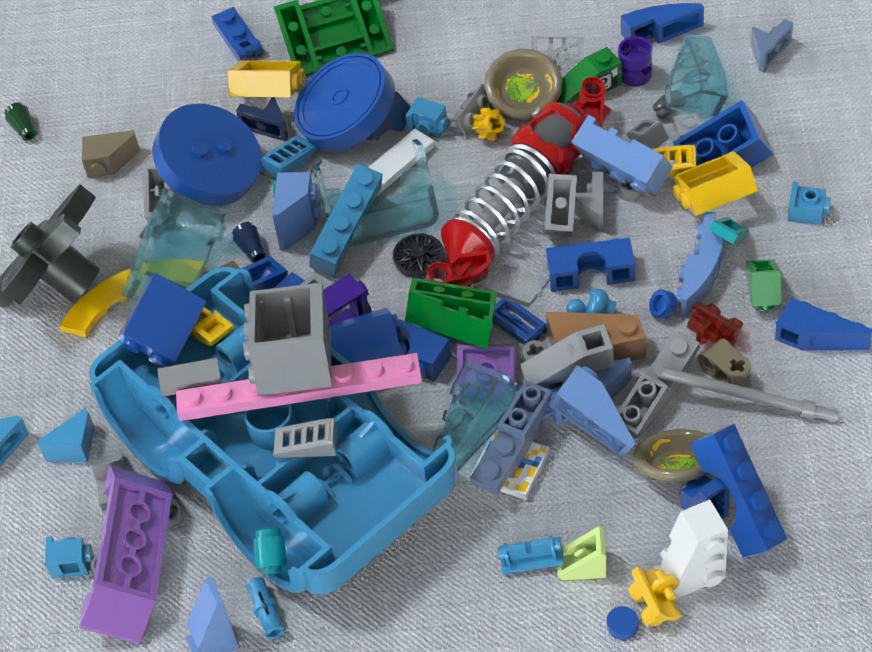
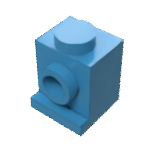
[406,97,449,138]
[788,182,831,225]
[45,536,93,579]

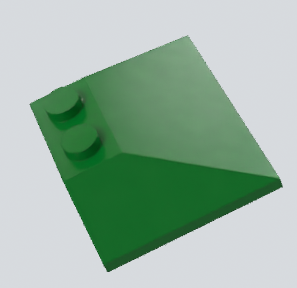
[274,0,394,76]

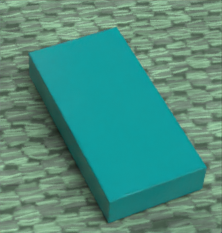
[709,217,750,244]

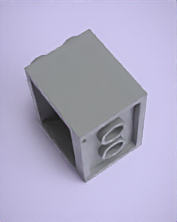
[243,283,332,396]

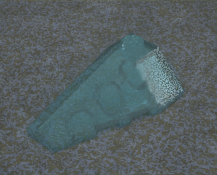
[665,33,728,117]
[432,360,521,472]

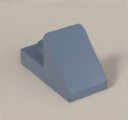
[751,19,793,73]

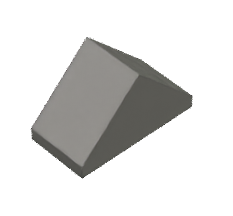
[143,163,177,218]

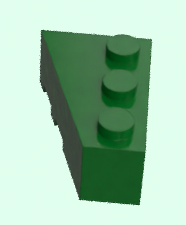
[405,278,498,350]

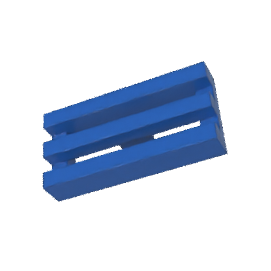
[493,295,547,345]

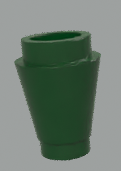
[4,102,37,141]

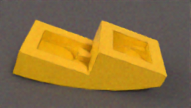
[190,307,235,346]

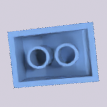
[549,365,635,458]

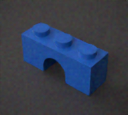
[546,238,635,292]

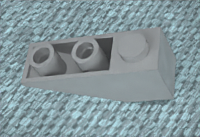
[520,324,614,387]

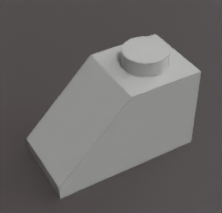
[544,174,577,234]

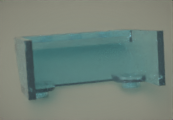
[312,139,439,247]

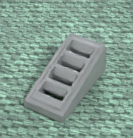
[273,418,338,458]

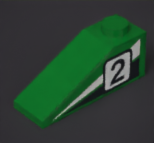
[557,47,622,104]

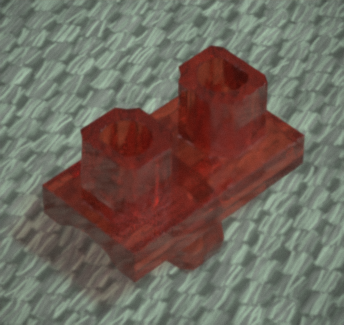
[687,301,743,348]

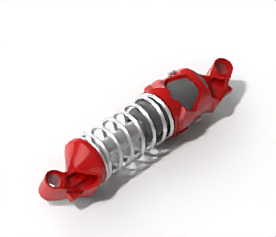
[425,77,611,287]

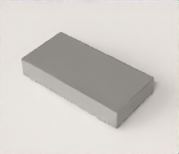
[158,358,222,397]

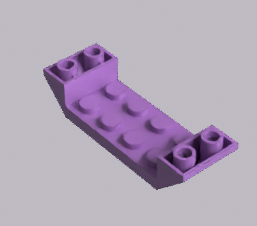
[79,465,173,644]

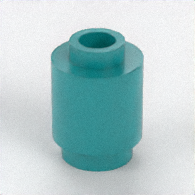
[253,528,287,575]

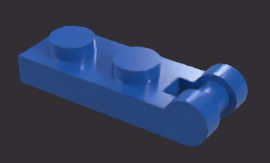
[211,7,264,61]

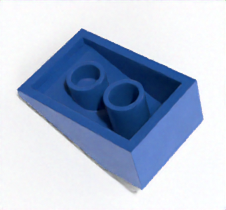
[673,100,773,168]

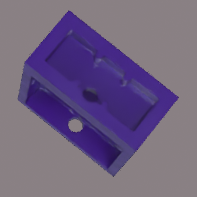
[323,273,372,325]

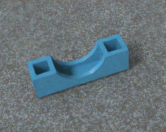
[309,163,383,278]

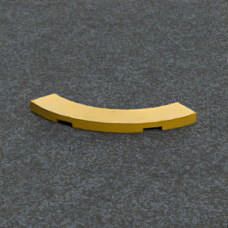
[59,260,206,337]

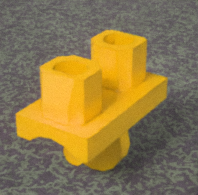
[628,566,682,626]

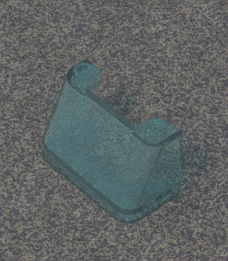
[121,188,227,300]

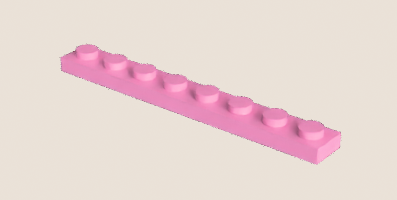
[176,353,422,421]

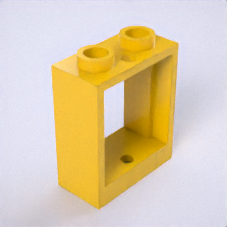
[228,60,305,97]
[672,151,758,216]

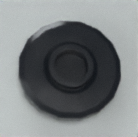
[393,233,444,277]

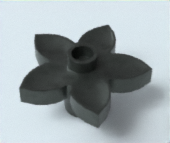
[0,184,100,308]

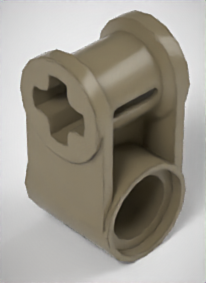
[697,339,751,388]

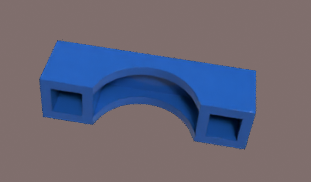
[690,424,787,558]

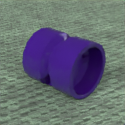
[618,36,652,86]

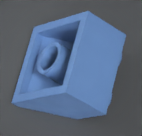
[272,172,321,250]

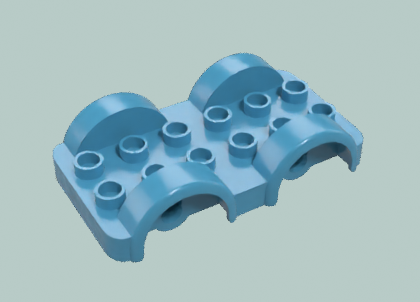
[89,267,458,594]

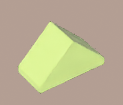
[557,526,607,580]

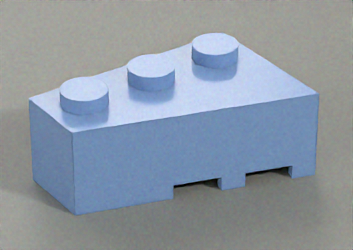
[571,115,673,195]

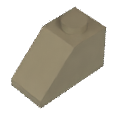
[82,130,140,178]

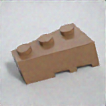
[546,312,646,361]

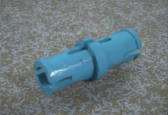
[246,577,285,639]

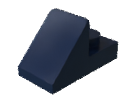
[236,97,288,142]

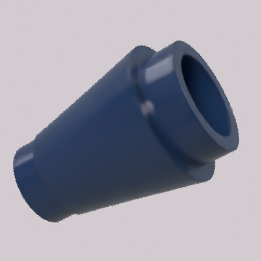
[232,222,266,263]

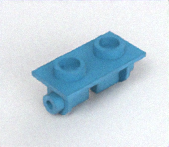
[498,536,564,575]

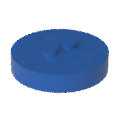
[294,53,395,152]
[152,103,262,206]

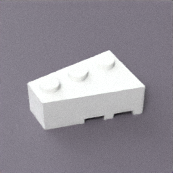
[654,500,728,600]

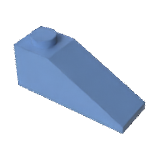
[186,577,239,652]

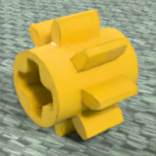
[472,107,506,141]

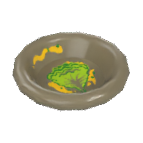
[484,48,563,120]
[632,429,709,483]

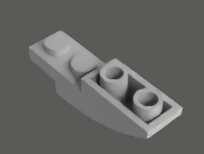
[618,331,700,437]

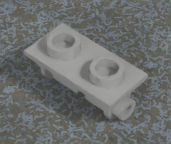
[448,84,492,139]

